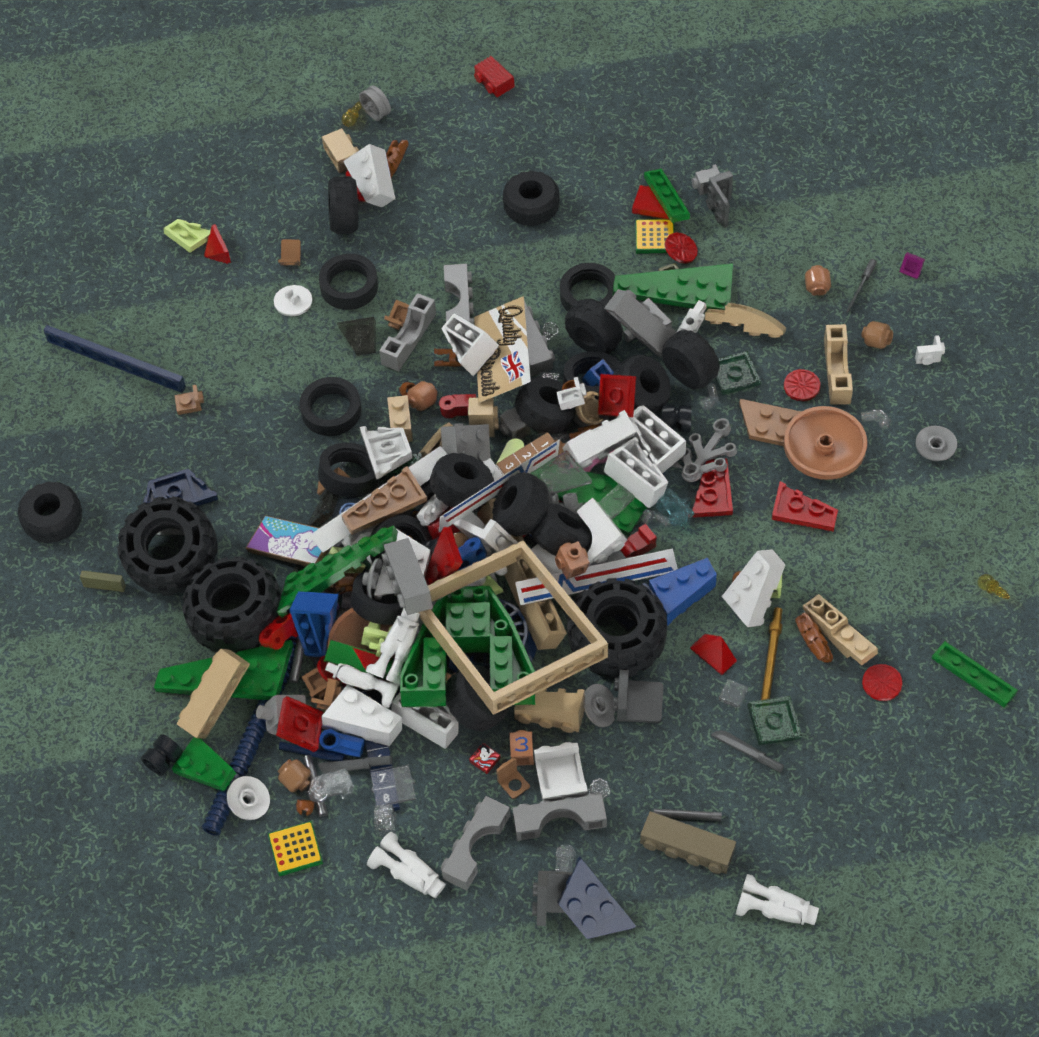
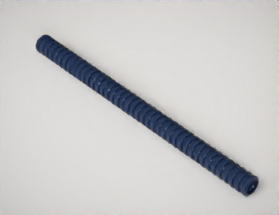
[202,636,298,835]

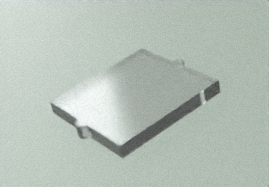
[371,765,416,807]

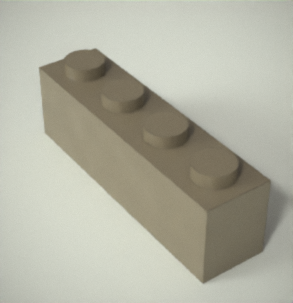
[640,811,736,874]

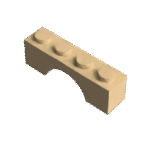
[824,324,853,405]

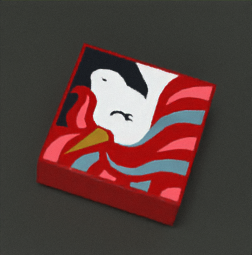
[469,743,501,774]

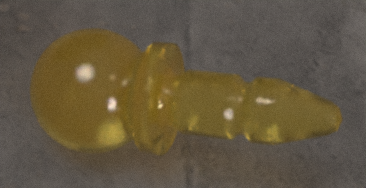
[341,101,362,127]
[977,574,1010,599]

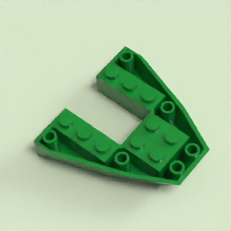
[400,586,535,707]

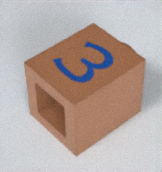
[510,730,534,766]

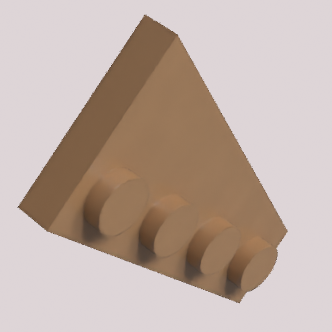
[342,466,427,535]

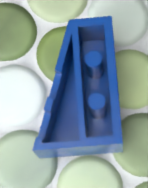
[649,558,717,626]
[290,591,338,657]

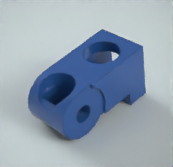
[582,359,614,386]
[457,537,487,571]

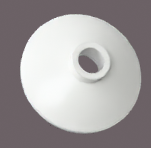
[227,776,270,820]

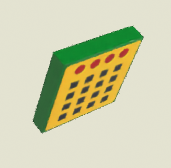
[635,219,674,254]
[268,821,323,876]

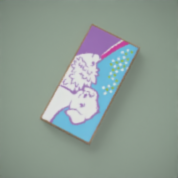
[246,515,329,566]

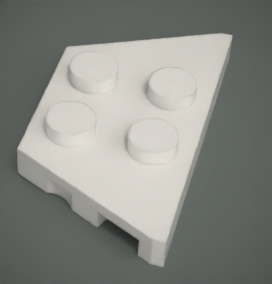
[360,426,413,479]
[374,529,431,600]

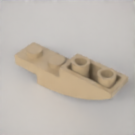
[705,303,786,338]
[803,594,878,665]

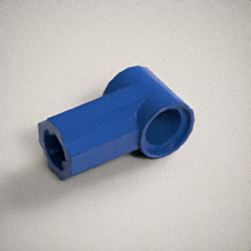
[319,729,365,758]

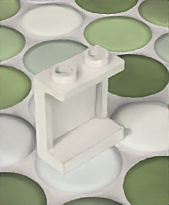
[453,512,518,554]
[534,742,588,801]

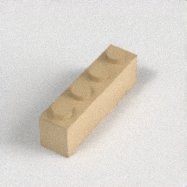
[177,649,250,739]

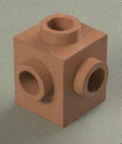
[555,541,590,579]

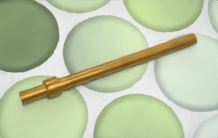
[757,607,783,727]

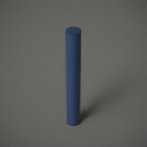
[279,741,345,761]

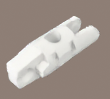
[677,300,707,333]
[417,494,449,526]

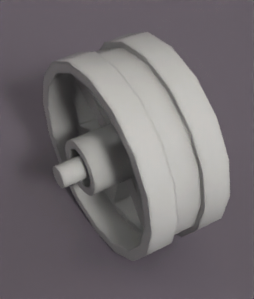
[359,85,391,121]

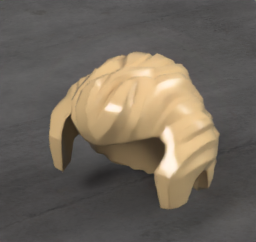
[575,391,603,425]

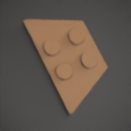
[739,399,801,446]

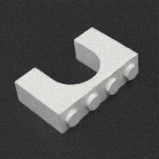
[531,498,628,574]

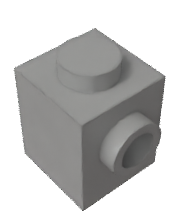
[499,408,531,439]

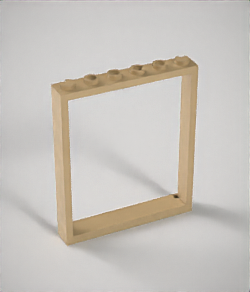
[418,541,608,715]

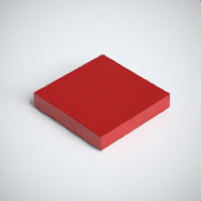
[632,185,677,219]
[598,374,636,418]
[276,696,324,752]

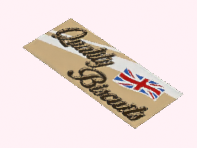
[474,296,531,403]

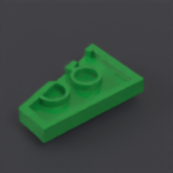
[172,737,236,791]

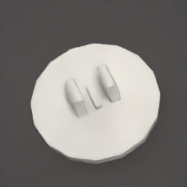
[274,285,312,317]

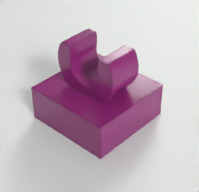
[899,252,925,279]

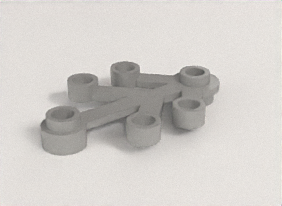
[680,418,737,482]

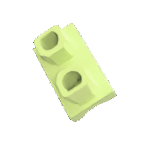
[361,622,392,657]

